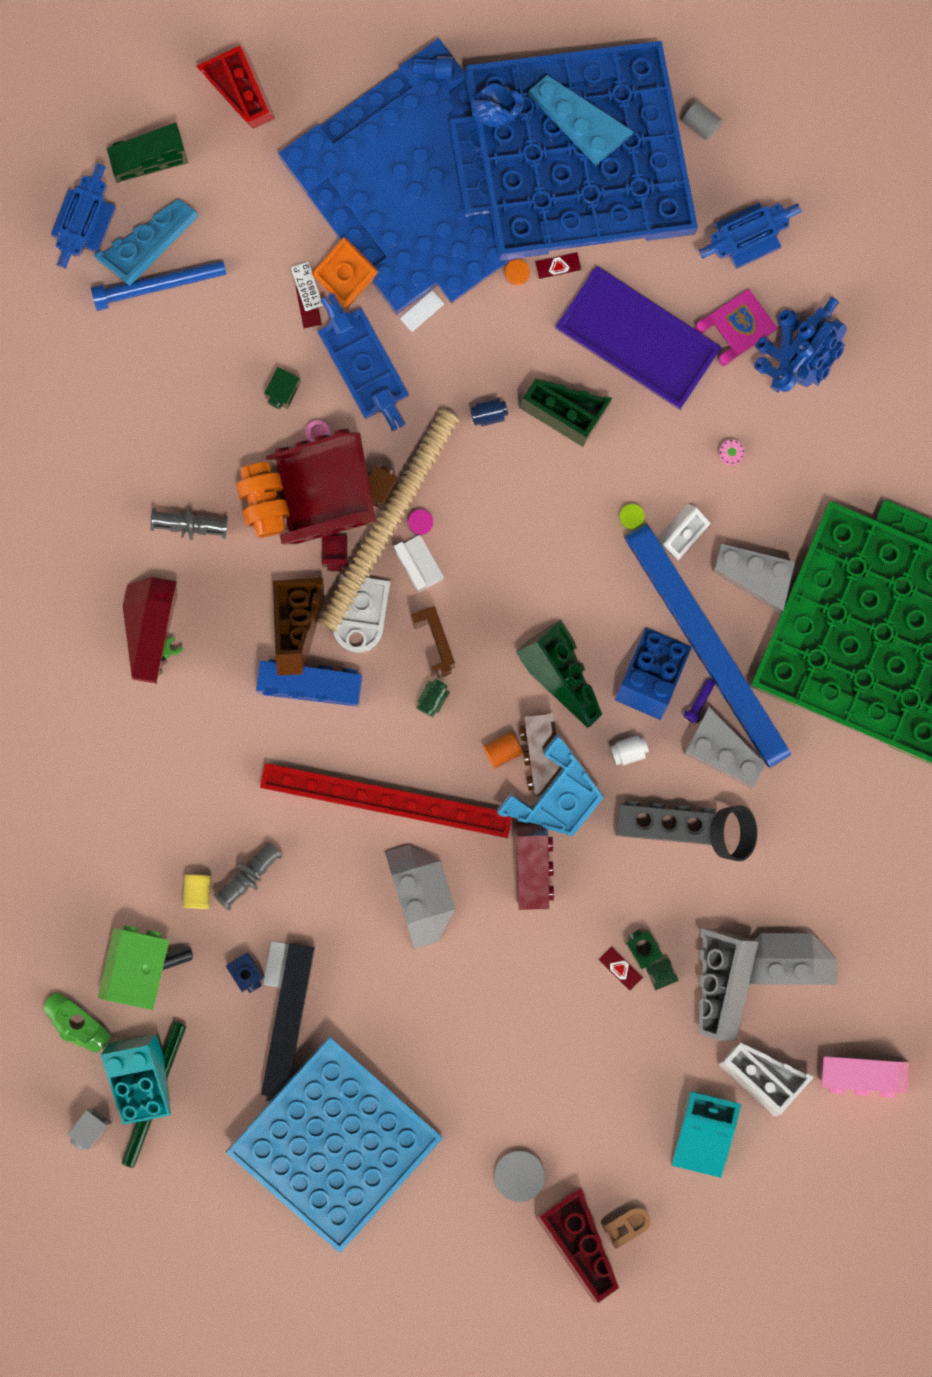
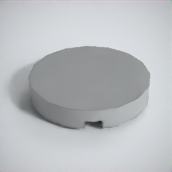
[494,1151,545,1202]

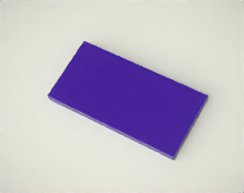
[555,266,722,410]

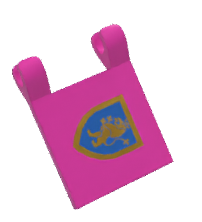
[695,289,778,367]

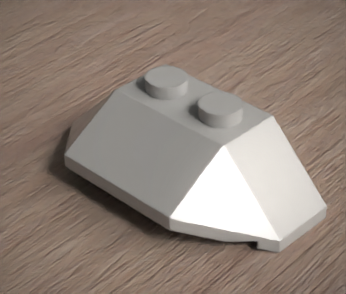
[385,845,455,949]
[749,933,837,985]

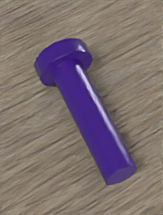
[683,679,715,724]

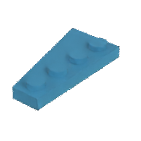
[528,75,633,166]
[94,199,198,286]

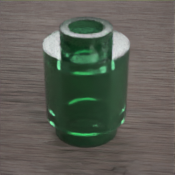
[416,679,450,718]

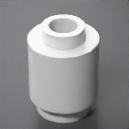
[610,734,649,766]

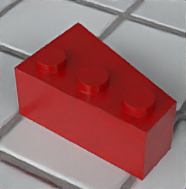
[196,45,275,129]

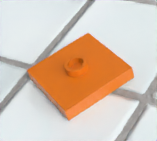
[311,237,379,309]

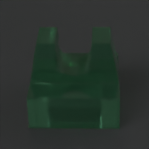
[645,957,679,991]

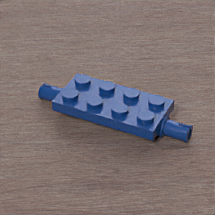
[317,293,409,432]

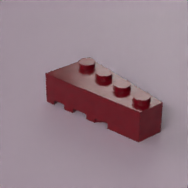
[535,1187,619,1303]

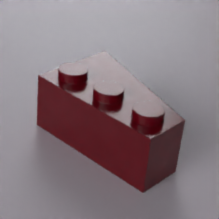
[516,822,554,910]

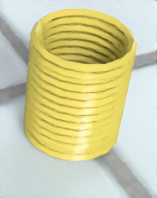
[182,874,212,909]

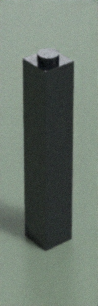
[261,943,315,1101]

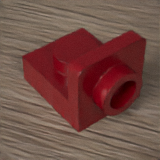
[322,536,348,572]

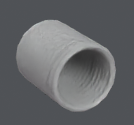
[682,101,723,141]

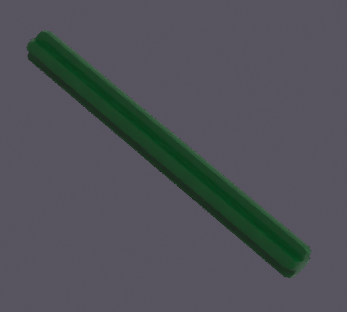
[122,1021,186,1168]

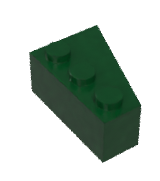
[106,122,188,183]
[519,378,612,447]

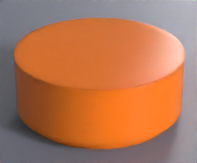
[505,259,530,286]

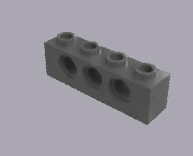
[616,801,716,845]

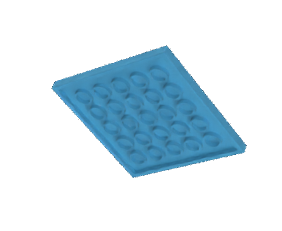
[225,1036,443,1253]

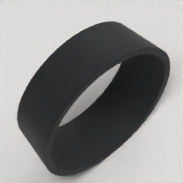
[710,806,757,862]

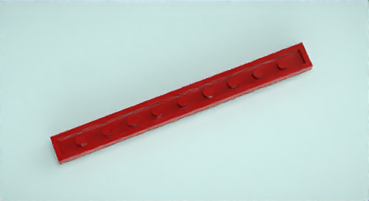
[260,763,512,839]

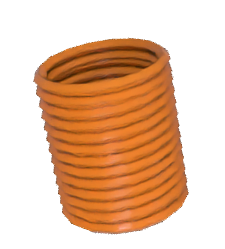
[483,731,523,769]

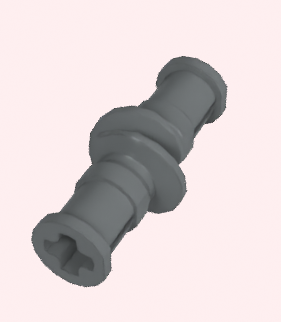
[150,507,228,540]
[213,841,283,911]

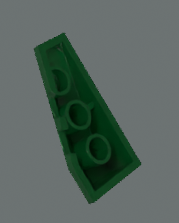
[516,620,603,728]

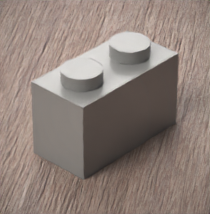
[67,1108,112,1151]

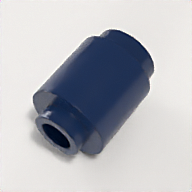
[470,397,508,427]

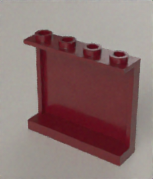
[266,429,376,545]

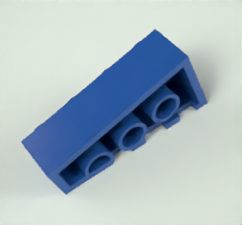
[256,659,363,707]

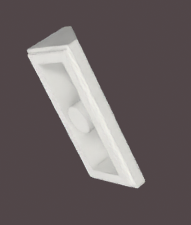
[657,504,711,560]

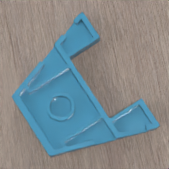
[497,734,604,836]

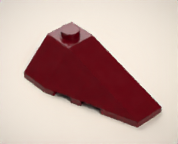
[123,577,177,684]

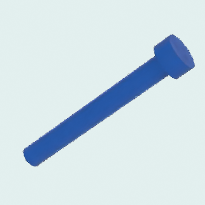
[91,260,227,311]

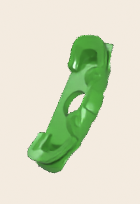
[43,993,111,1052]

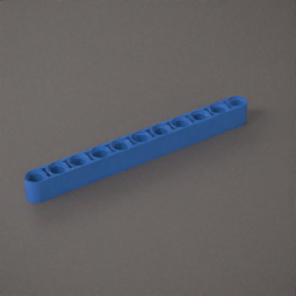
[624,523,791,768]

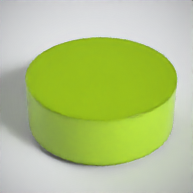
[619,504,645,530]

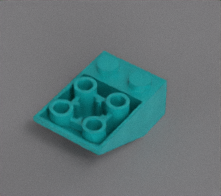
[101,1034,171,1125]
[671,1091,741,1178]

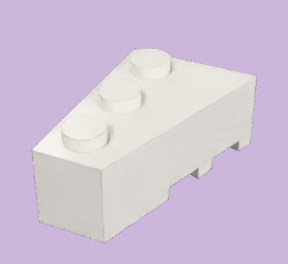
[718,1043,814,1117]

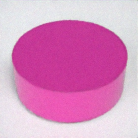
[408,509,433,535]

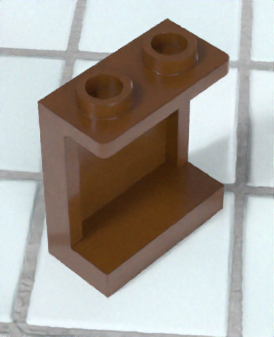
[411,606,455,678]

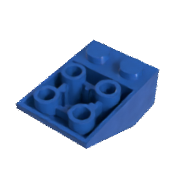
[615,628,692,720]

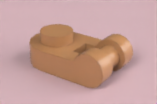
[602,1207,650,1249]

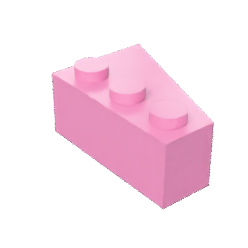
[822,1057,909,1098]

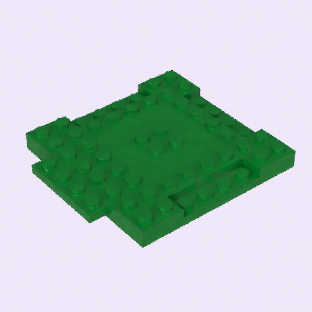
[750,500,932,765]

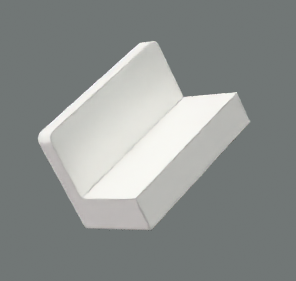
[394,535,444,593]

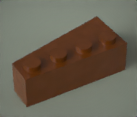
[273,578,324,676]

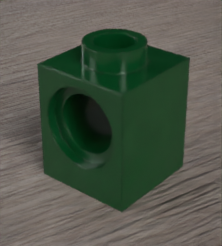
[264,367,301,409]
[625,929,664,970]

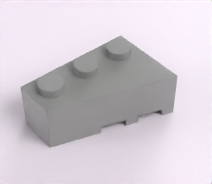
[713,544,795,614]
[684,707,765,788]

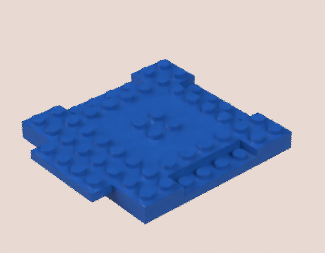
[278,38,513,315]
[449,41,698,261]

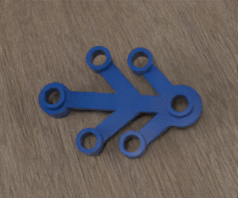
[754,310,815,392]

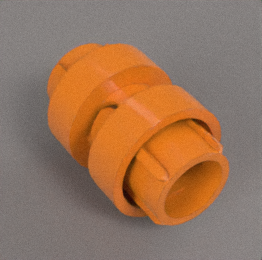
[236,462,290,538]

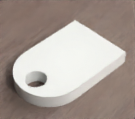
[333,574,391,653]

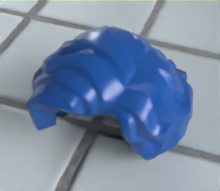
[472,83,524,127]

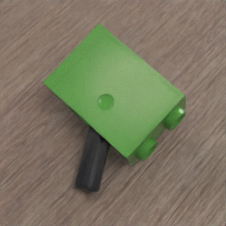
[98,925,193,1010]

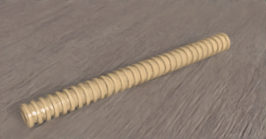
[318,410,459,632]

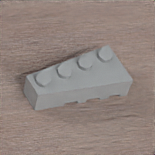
[699,928,758,1041]

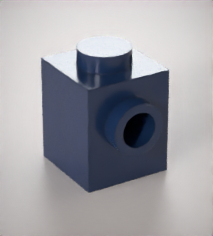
[226,952,265,994]

